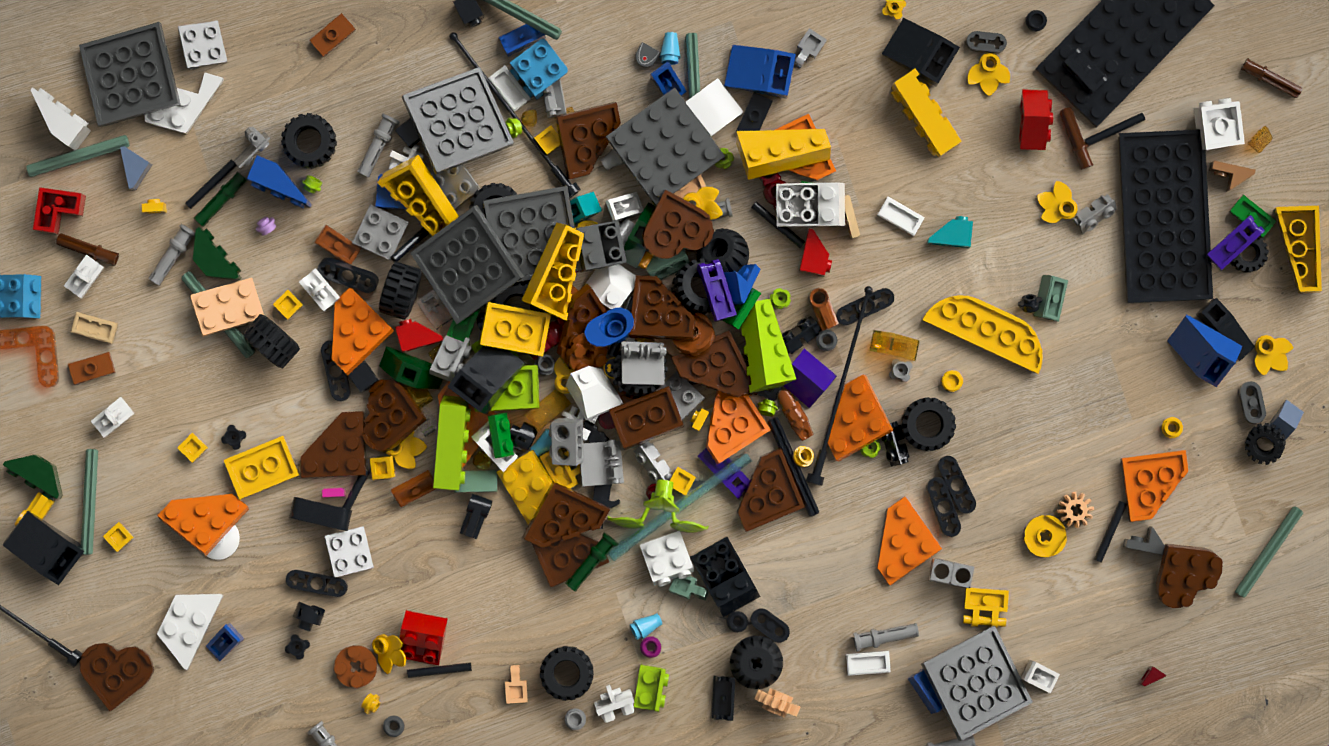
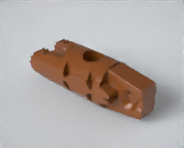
[777,389,814,441]

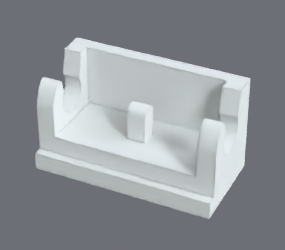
[472,421,518,472]

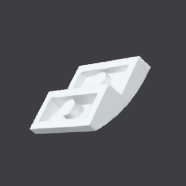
[685,78,744,136]

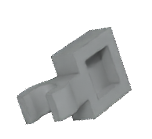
[794,28,827,68]

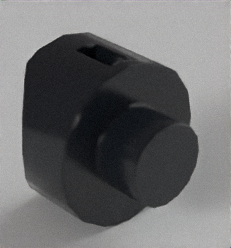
[510,422,538,452]
[293,602,325,631]

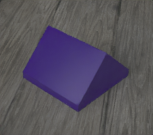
[783,348,837,408]

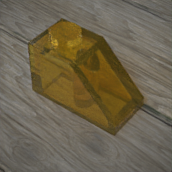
[869,330,920,361]
[525,389,571,432]

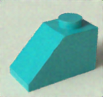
[570,191,602,225]
[927,216,973,248]

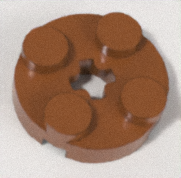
[673,313,715,356]
[566,333,607,371]
[334,645,377,688]

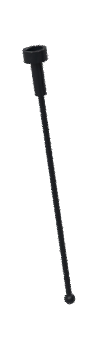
[449,32,581,199]
[806,286,873,486]
[0,605,83,668]

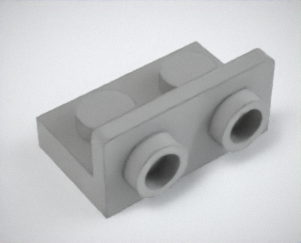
[429,335,472,382]

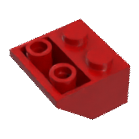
[400,610,448,666]

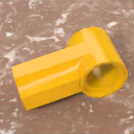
[14,492,55,526]

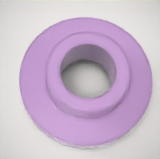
[256,217,276,236]

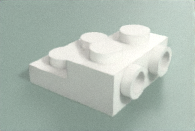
[1194,98,1245,150]
[640,530,694,586]

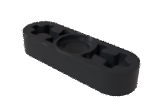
[317,257,379,293]
[836,288,894,326]
[321,341,351,401]
[938,456,976,514]
[927,477,961,537]
[286,570,348,597]

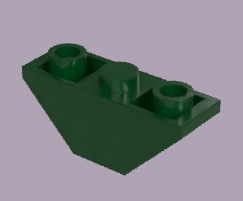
[624,202,655,269]
[193,227,242,280]
[379,346,443,389]
[3,454,63,500]

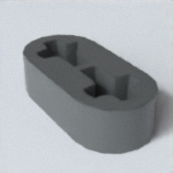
[966,31,1007,54]

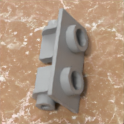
[543,79,567,118]
[1073,194,1117,234]
[634,441,672,483]

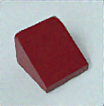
[1139,666,1167,686]

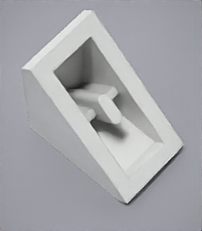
[605,192,644,221]
[1021,660,1060,693]

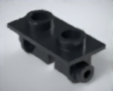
[782,316,821,354]
[881,421,910,467]

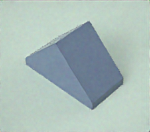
[120,146,153,191]
[1266,400,1304,442]

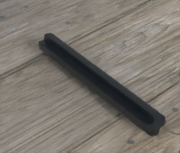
[768,417,819,517]

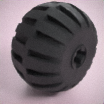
[696,228,749,272]
[730,636,783,689]

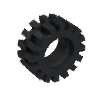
[1230,233,1269,273]
[1245,423,1286,465]

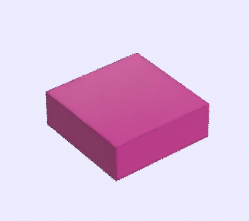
[322,488,346,497]

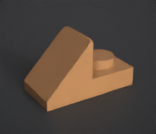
[1209,161,1256,192]

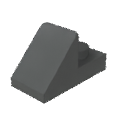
[1123,526,1165,555]

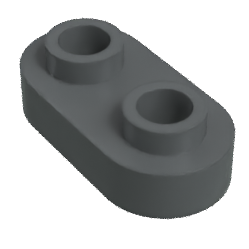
[1239,381,1266,424]

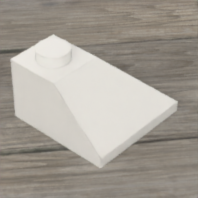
[584,264,636,310]
[566,366,623,420]

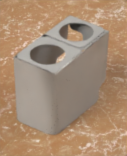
[929,558,974,588]

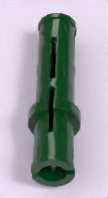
[194,171,247,227]

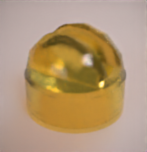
[521,110,537,127]
[473,451,492,470]

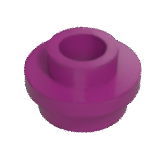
[640,636,661,658]

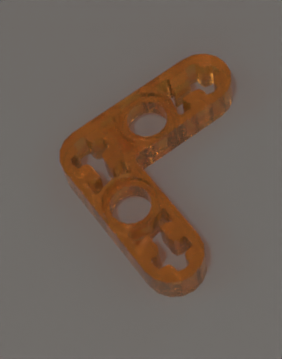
[0,326,59,388]

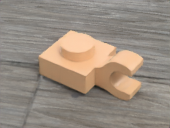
[505,665,528,704]

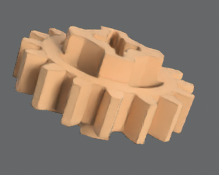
[754,688,801,718]

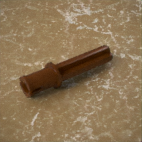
[1241,58,1302,98]
[1060,107,1093,170]
[56,233,119,266]

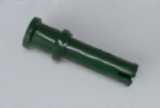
[565,532,619,592]

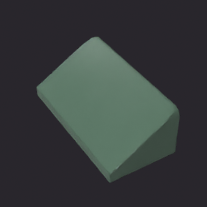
[646,249,690,280]
[1034,275,1068,322]
[454,470,498,493]

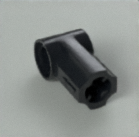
[460,494,493,539]

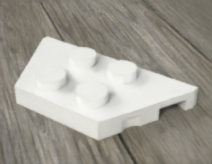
[157,594,224,670]

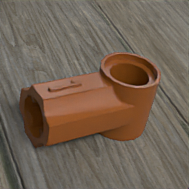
[808,288,839,331]

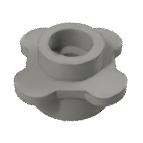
[889,359,913,382]

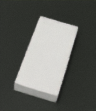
[488,65,531,112]
[877,197,925,237]
[846,651,891,676]

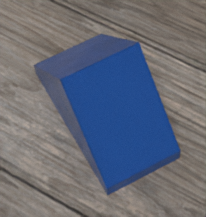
[650,62,687,96]
[376,174,407,211]
[206,623,244,661]

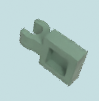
[669,576,709,601]

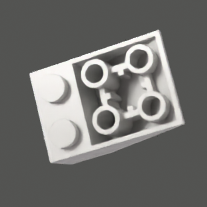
[31,87,91,150]
[776,183,845,227]

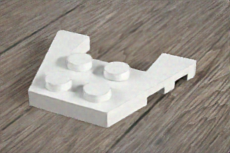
[145,73,224,134]

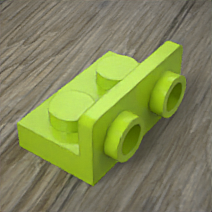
[634,664,669,712]

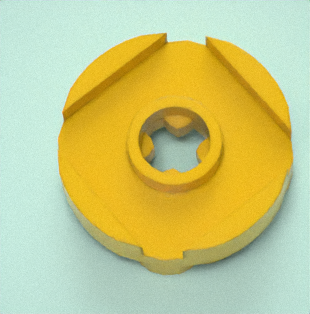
[1023,515,1067,557]

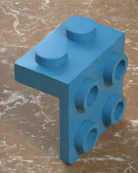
[510,39,568,100]
[0,274,41,319]

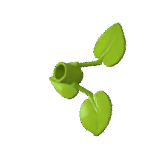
[607,480,709,533]

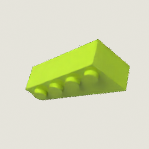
[741,299,796,393]
[433,395,471,490]

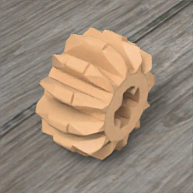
[1057,492,1094,528]

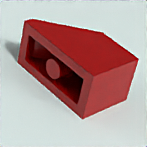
[799,228,832,277]
[395,319,444,353]

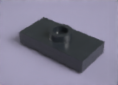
[736,92,773,132]

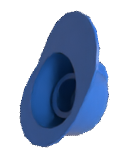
[585,307,634,347]

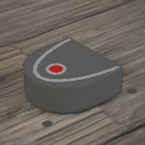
[636,42,661,68]

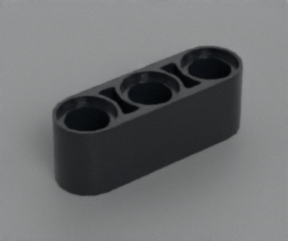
[289,497,352,531]

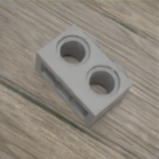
[549,418,584,466]

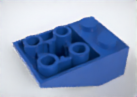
[724,45,796,99]
[247,155,312,209]
[1167,314,1242,387]

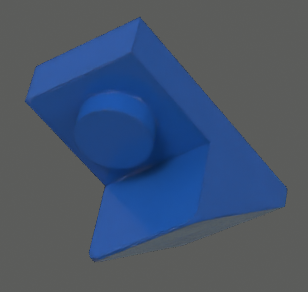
[724,264,761,305]

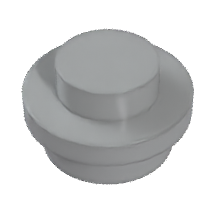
[565,708,586,730]

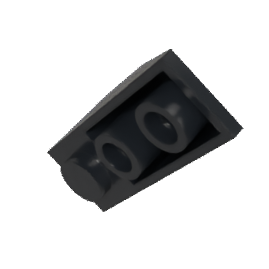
[1196,298,1255,361]

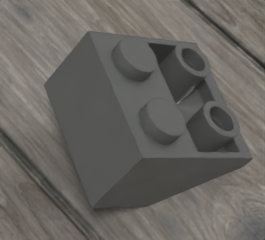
[576,220,627,272]

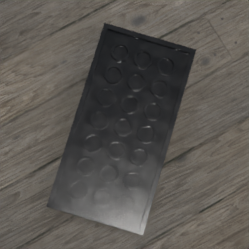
[1036,0,1215,128]
[1118,129,1213,303]

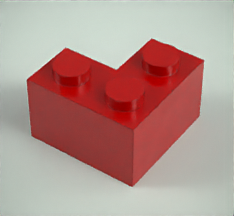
[1019,89,1053,150]
[33,187,86,235]

